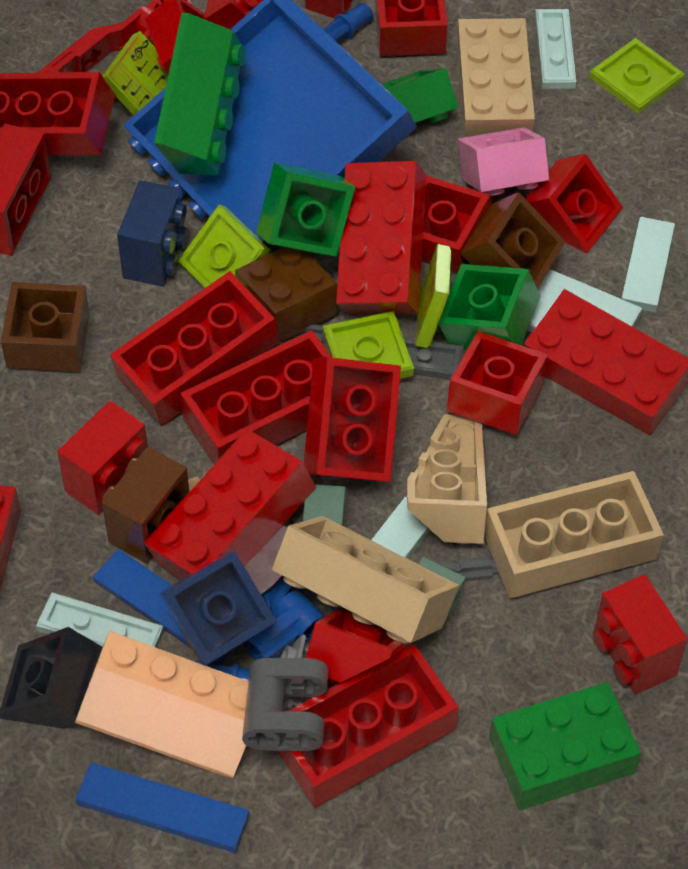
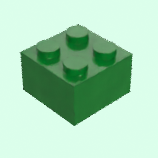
[256,162,355,257]
[438,264,540,350]

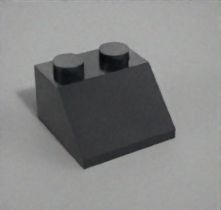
[0,627,102,729]

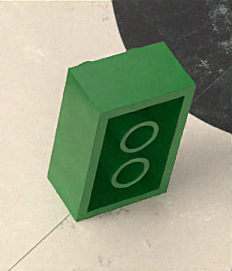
[489,682,641,811]

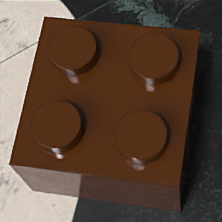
[460,192,565,289]
[235,247,337,342]
[1,282,90,372]
[102,446,189,564]

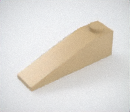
[407,414,487,544]

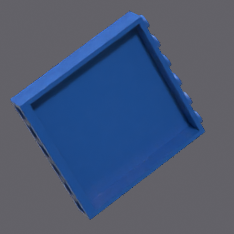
[124,0,417,254]

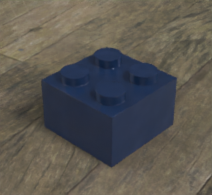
[117,180,189,287]
[159,550,277,665]

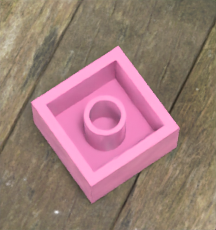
[457,127,549,196]

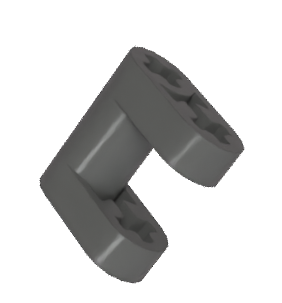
[242,658,329,751]

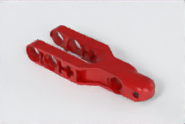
[37,0,191,105]

